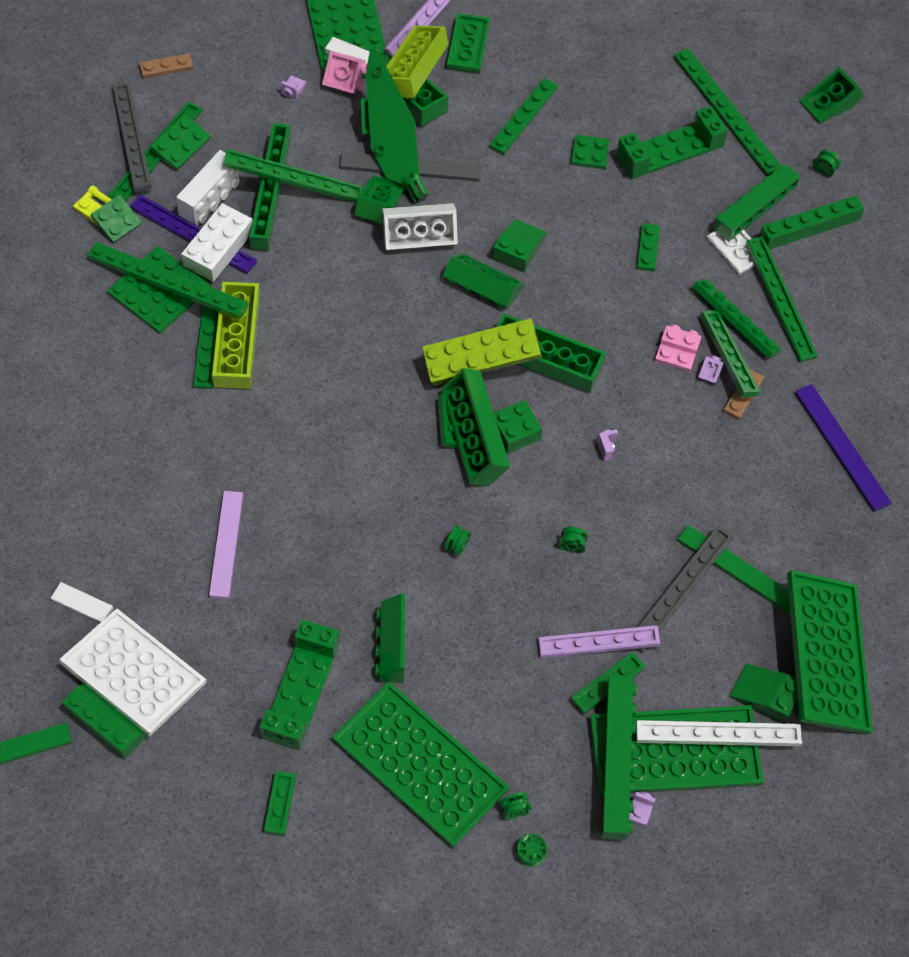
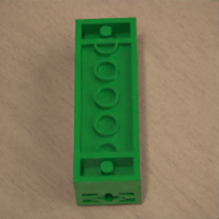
[616,106,728,179]
[259,619,340,751]

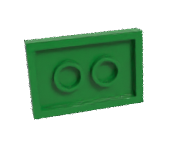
[150,114,211,172]

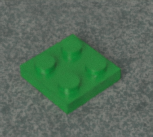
[571,135,610,170]
[91,195,142,243]

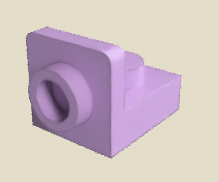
[281,75,306,99]
[698,355,724,384]
[597,430,618,461]
[629,792,655,827]

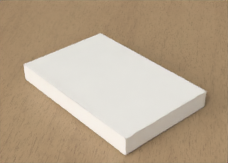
[706,230,755,275]

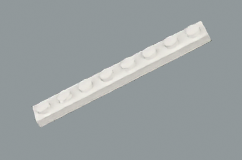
[636,720,802,746]

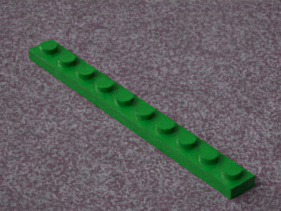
[674,48,781,176]
[87,242,249,320]

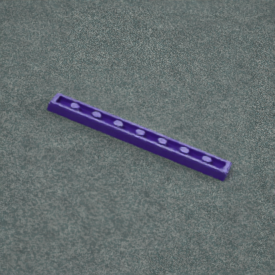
[130,194,257,275]
[795,384,891,512]

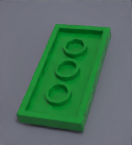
[447,13,490,73]

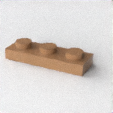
[140,53,194,79]
[723,369,765,421]

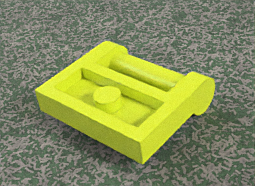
[73,185,112,224]

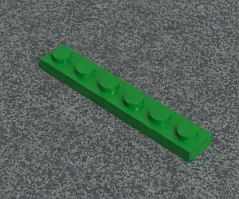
[489,78,558,155]
[692,279,781,358]
[193,305,219,389]
[700,310,760,397]

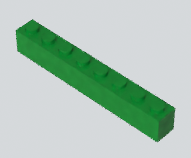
[250,123,291,251]
[601,675,637,840]

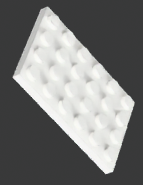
[59,609,206,737]

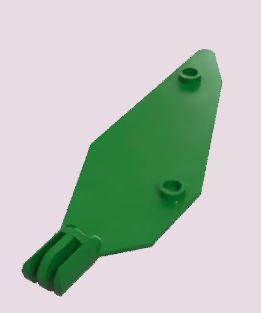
[366,47,429,204]

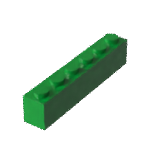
[714,164,801,242]
[759,195,865,250]

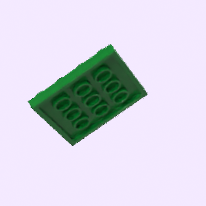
[107,246,211,334]

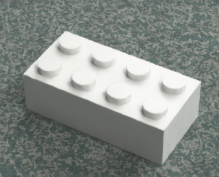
[176,150,240,226]
[181,203,253,282]
[382,203,458,250]

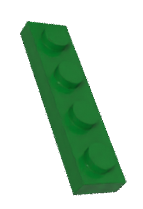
[571,652,646,715]

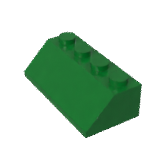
[443,253,525,308]
[376,593,405,683]
[62,684,148,760]

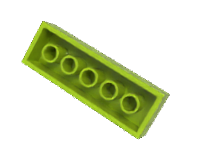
[387,25,449,99]
[212,282,260,389]
[422,318,542,385]

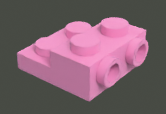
[322,51,367,94]
[655,325,702,372]

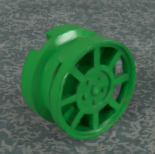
[813,149,841,177]
[445,525,471,556]
[559,527,588,554]
[500,792,533,820]
[517,834,547,867]

